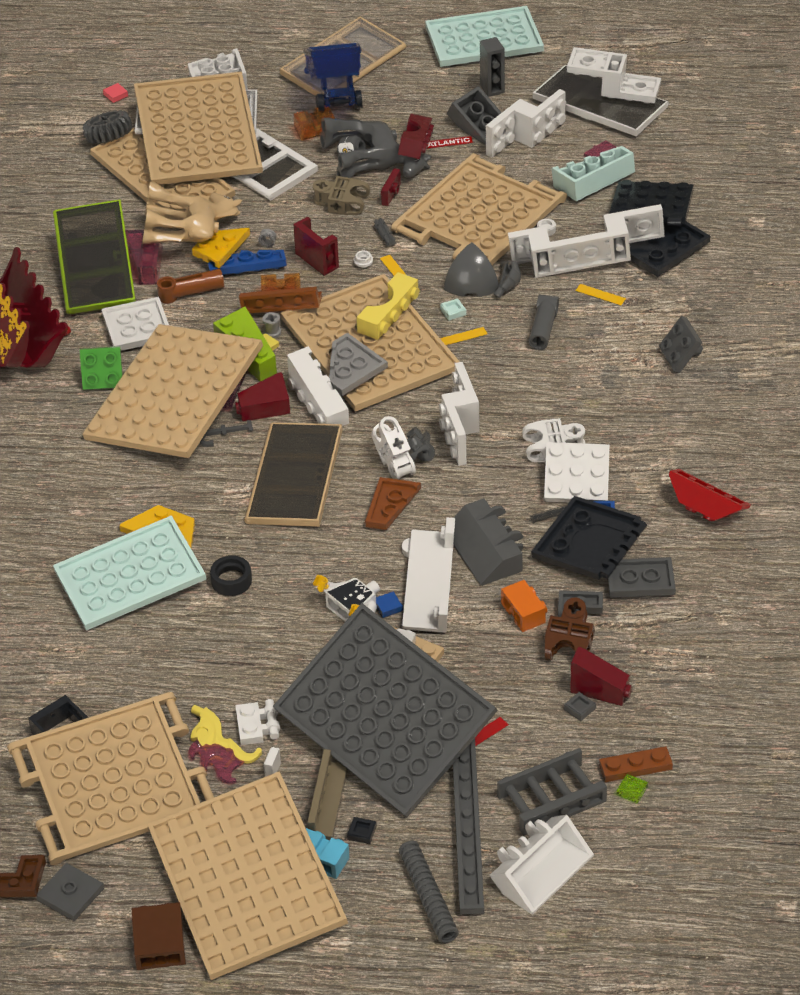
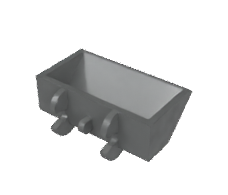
[453,498,523,586]

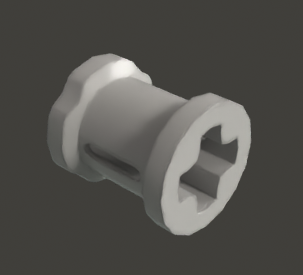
[263,312,281,338]

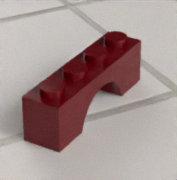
[398,114,434,159]

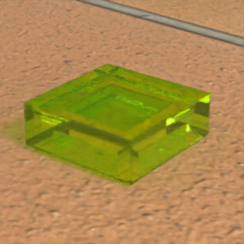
[617,774,648,803]

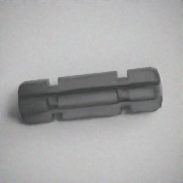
[374,218,396,247]

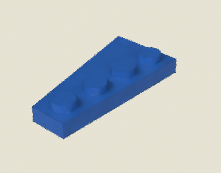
[208,250,287,275]

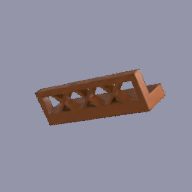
[239,287,322,313]

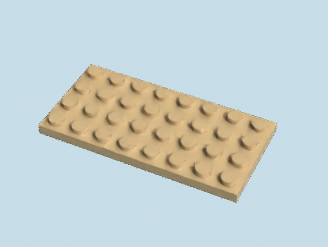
[90,128,235,220]

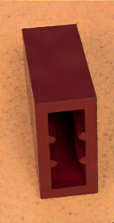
[235,372,290,422]
[570,647,632,706]

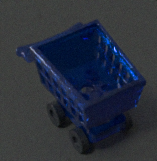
[303,43,363,113]

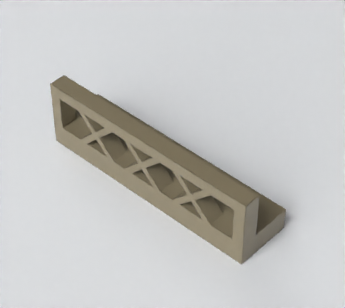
[307,749,348,840]

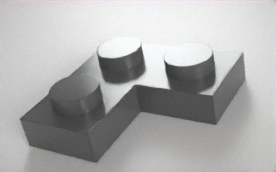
[558,590,603,617]

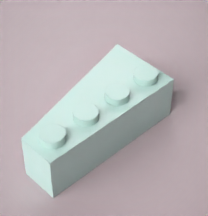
[552,146,635,201]

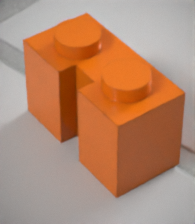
[501,580,547,632]

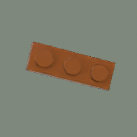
[599,746,673,782]

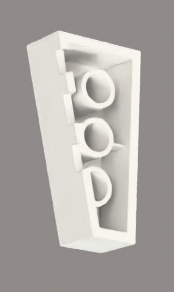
[287,346,349,426]

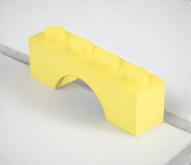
[357,272,420,340]

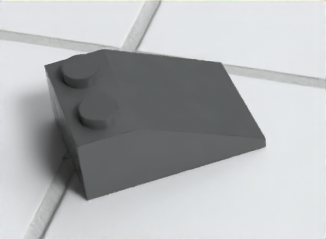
[447,86,502,145]

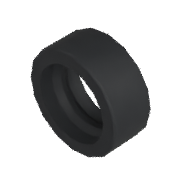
[210,555,252,596]

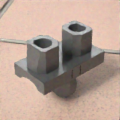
[406,427,435,461]

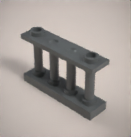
[497,748,607,836]

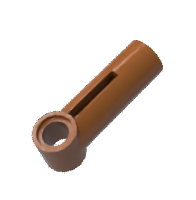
[157,269,224,304]

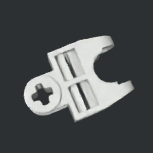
[371,416,416,480]
[522,418,585,462]

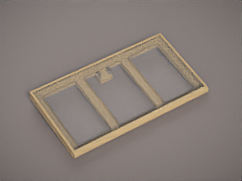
[280,16,406,101]

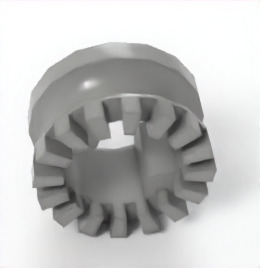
[258,228,277,248]

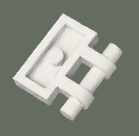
[235,699,280,745]

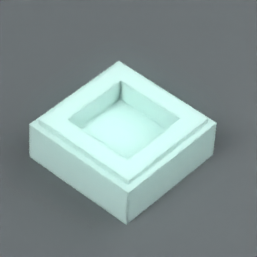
[440,298,466,320]

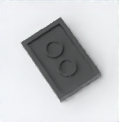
[608,557,676,598]

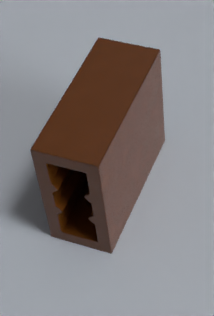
[131,902,186,970]

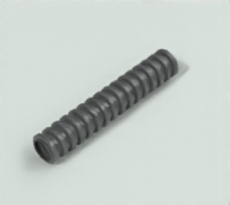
[399,841,459,943]

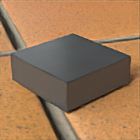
[564,692,596,721]

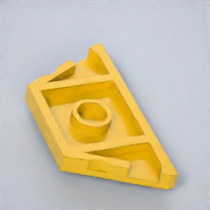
[192,228,250,268]
[119,505,195,548]

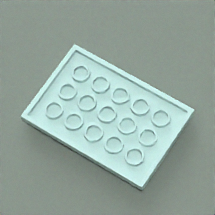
[425,6,544,67]
[53,515,206,631]

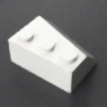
[188,48,248,90]

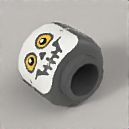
[337,136,366,153]

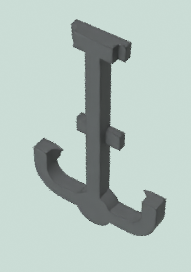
[199,420,253,447]

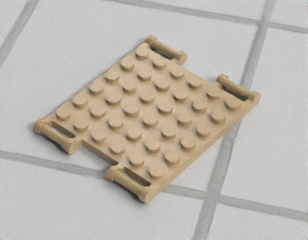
[391,153,567,265]
[7,692,214,865]

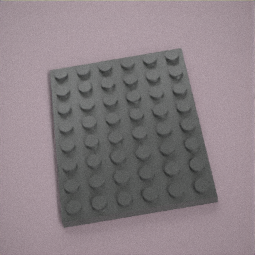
[273,603,498,817]

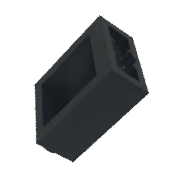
[28,695,89,735]

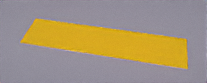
[380,255,406,276]
[575,284,626,305]
[440,327,487,345]

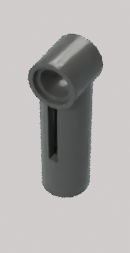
[529,294,559,350]

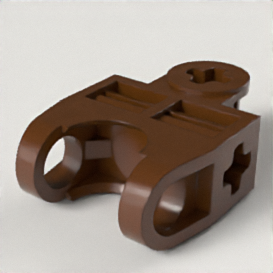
[545,597,595,660]

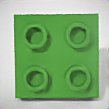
[80,346,123,390]

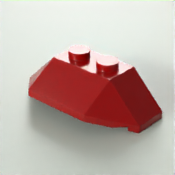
[669,469,751,521]

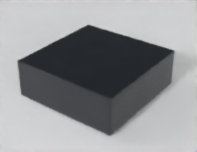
[347,817,377,844]

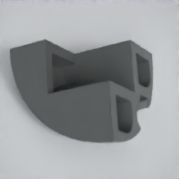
[444,242,499,297]

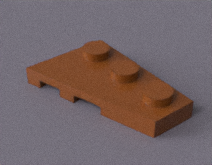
[365,477,421,530]

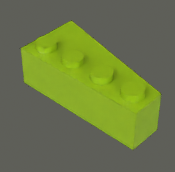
[213,306,277,382]

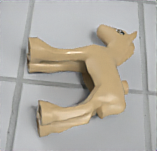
[142,181,242,244]

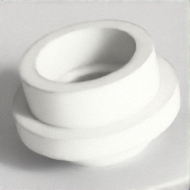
[354,250,373,268]

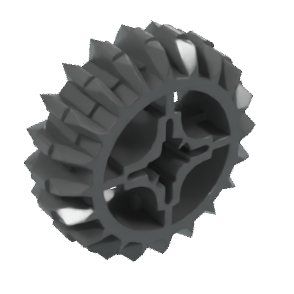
[83,110,132,144]

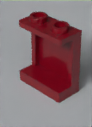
[293,217,339,276]

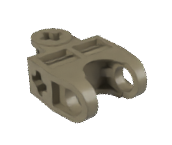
[313,176,370,215]

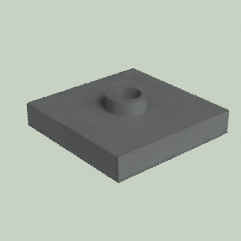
[36,863,104,921]

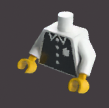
[313,575,380,622]

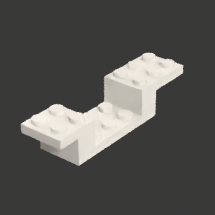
[508,204,664,278]

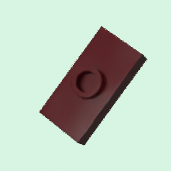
[381,168,401,206]

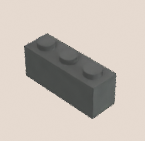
[480,37,505,97]

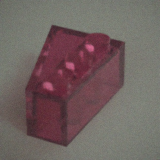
[125,230,163,285]

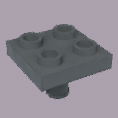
[659,316,703,373]

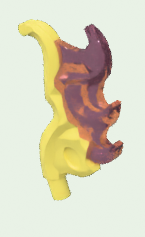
[189,705,262,784]

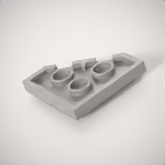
[329,333,388,396]

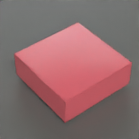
[103,83,128,103]

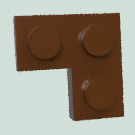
[0,855,46,897]

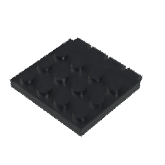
[609,180,694,226]
[629,221,711,277]
[531,496,647,580]

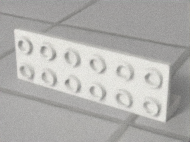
[402,517,455,633]

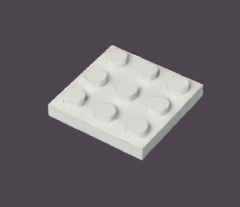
[102,297,169,351]
[544,442,610,503]

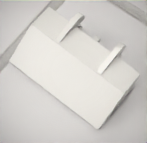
[490,815,594,915]

